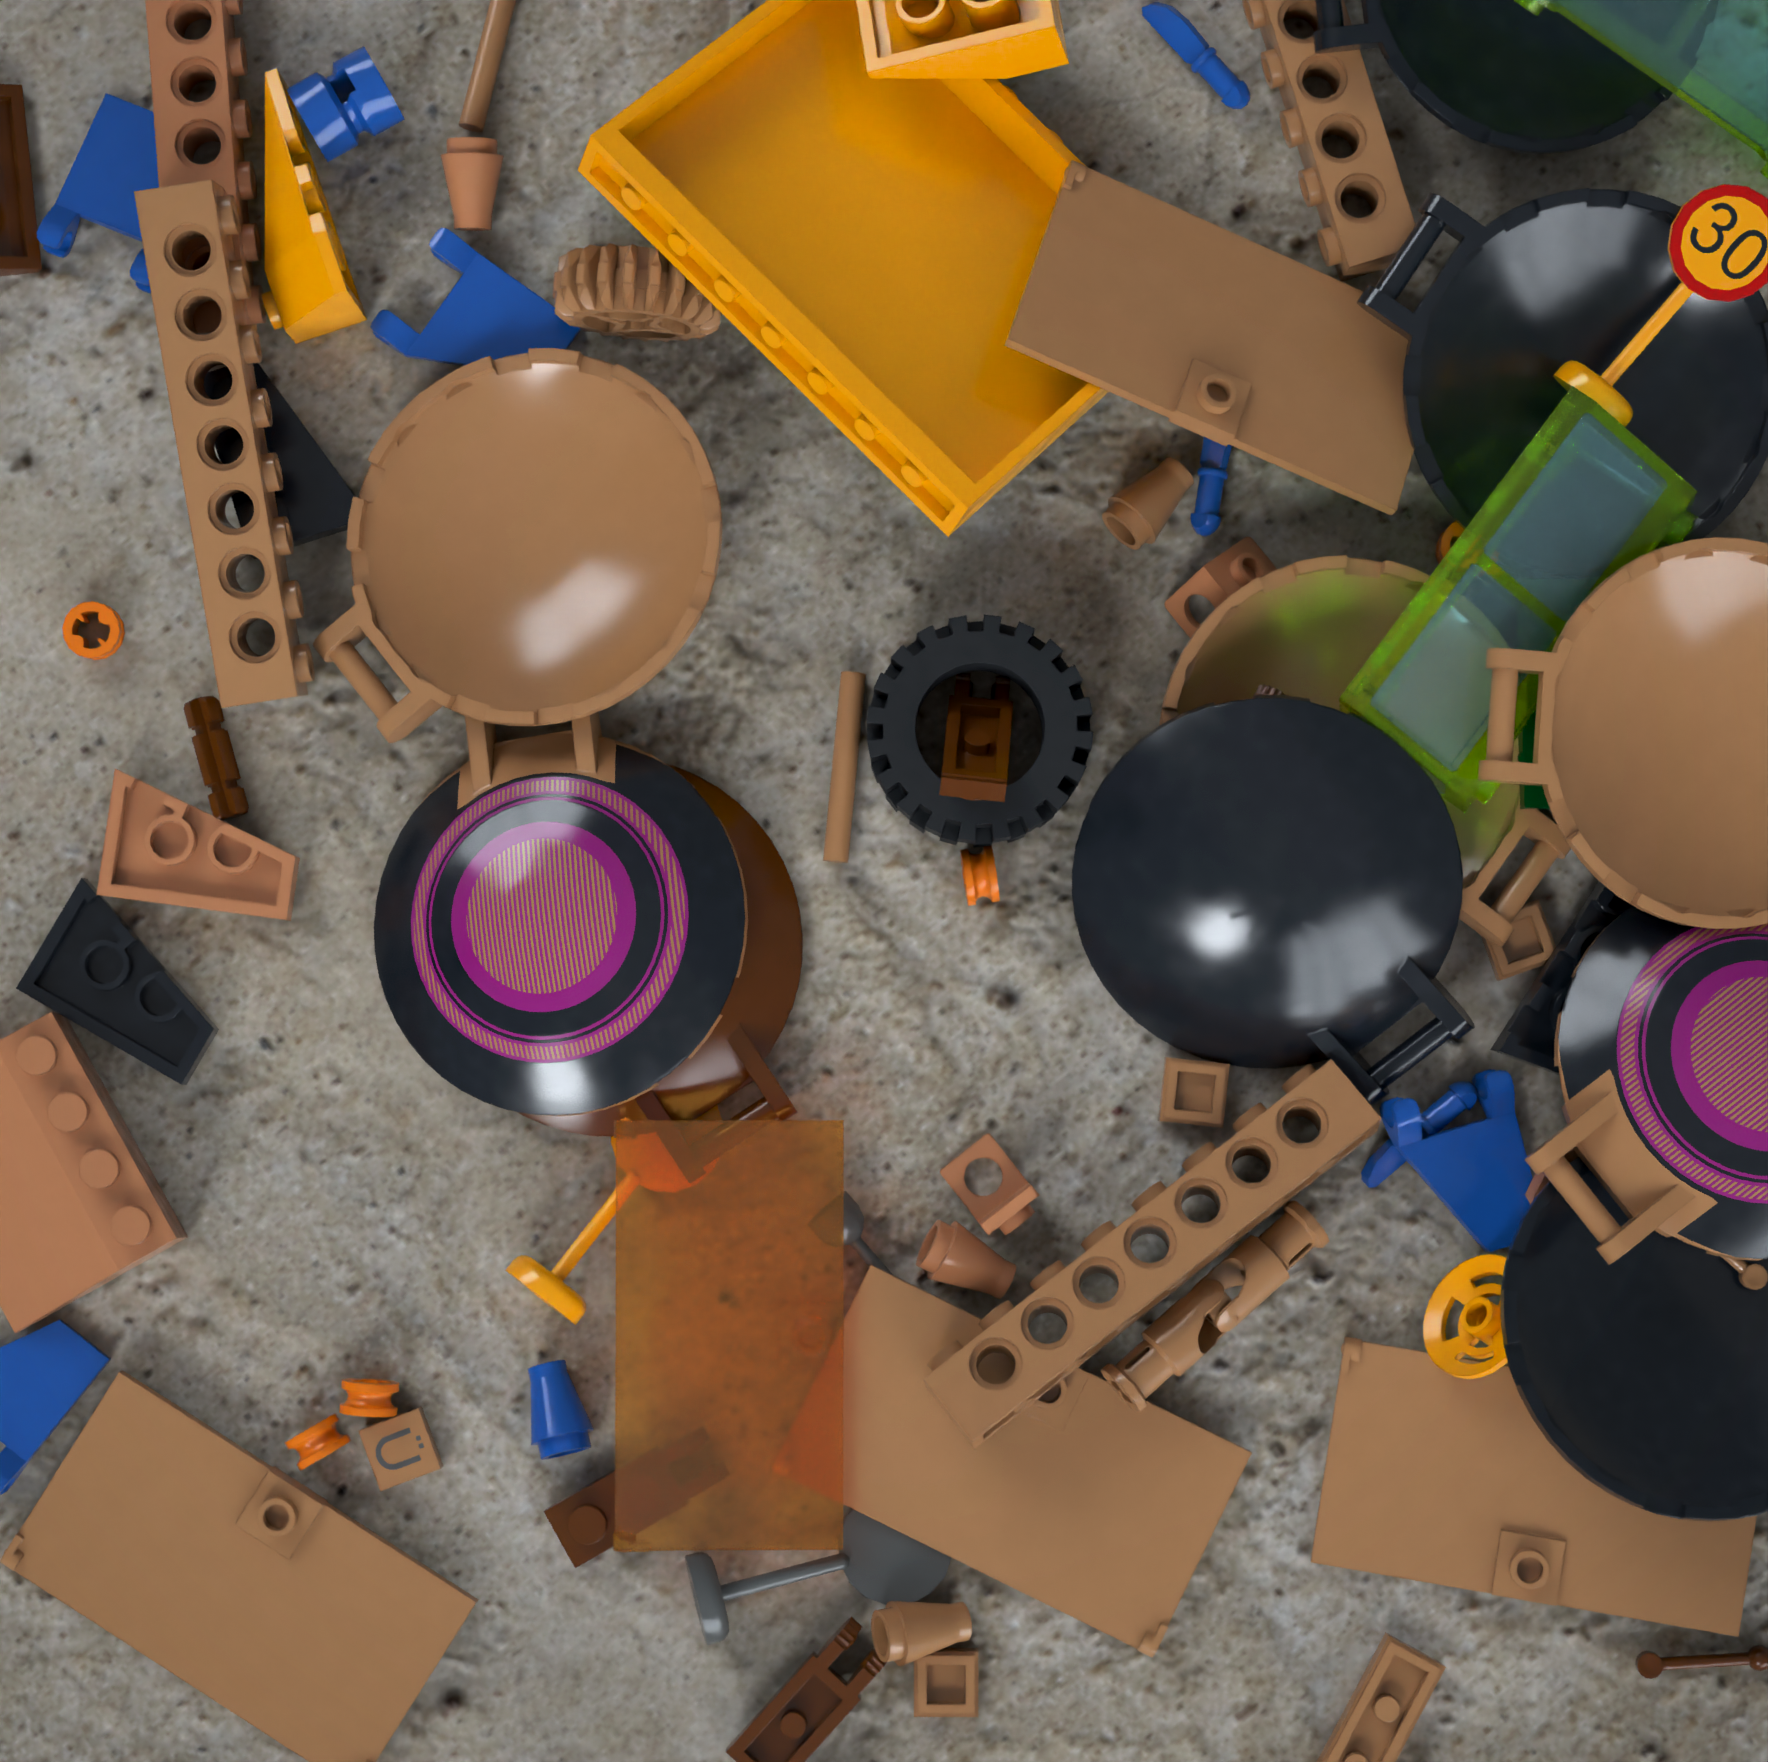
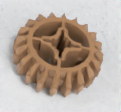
[553,243,723,342]

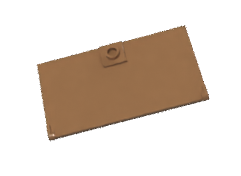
[1004,160,1415,516]
[770,1264,1252,1658]
[1310,1336,1757,1637]
[0,1370,478,1762]

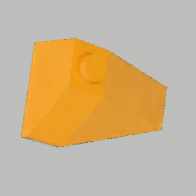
[261,68,367,344]

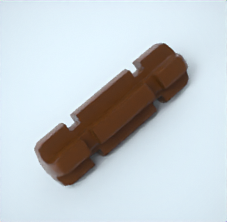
[184,696,249,820]

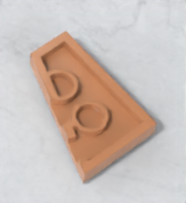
[96,769,300,921]

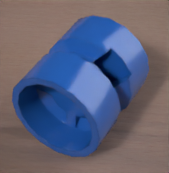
[286,46,405,162]

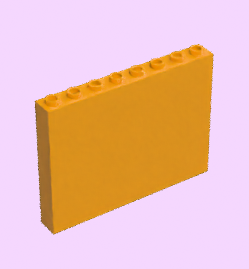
[578,0,1109,537]

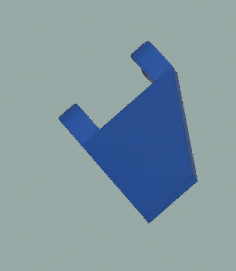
[37,93,159,294]
[371,227,581,366]
[1379,1069,1533,1252]
[0,1320,111,1495]

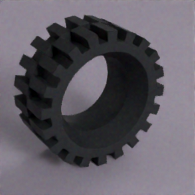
[867,614,1094,847]

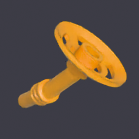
[1423,1254,1508,1379]

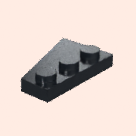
[204,363,356,559]
[16,878,219,1085]

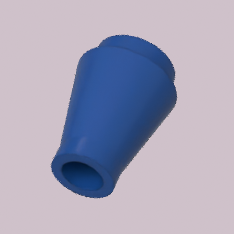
[528,1360,594,1460]

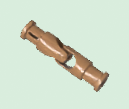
[1100,1200,1330,1413]

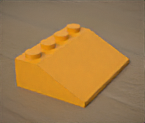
[856,0,1069,79]

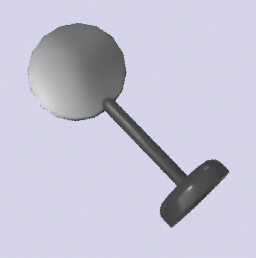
[685,1509,951,1645]

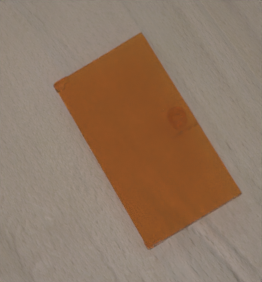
[613,1118,844,1552]

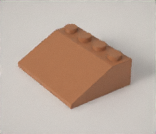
[0,1011,188,1333]

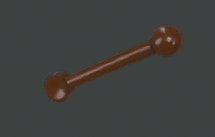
[1635,1645,1768,1679]

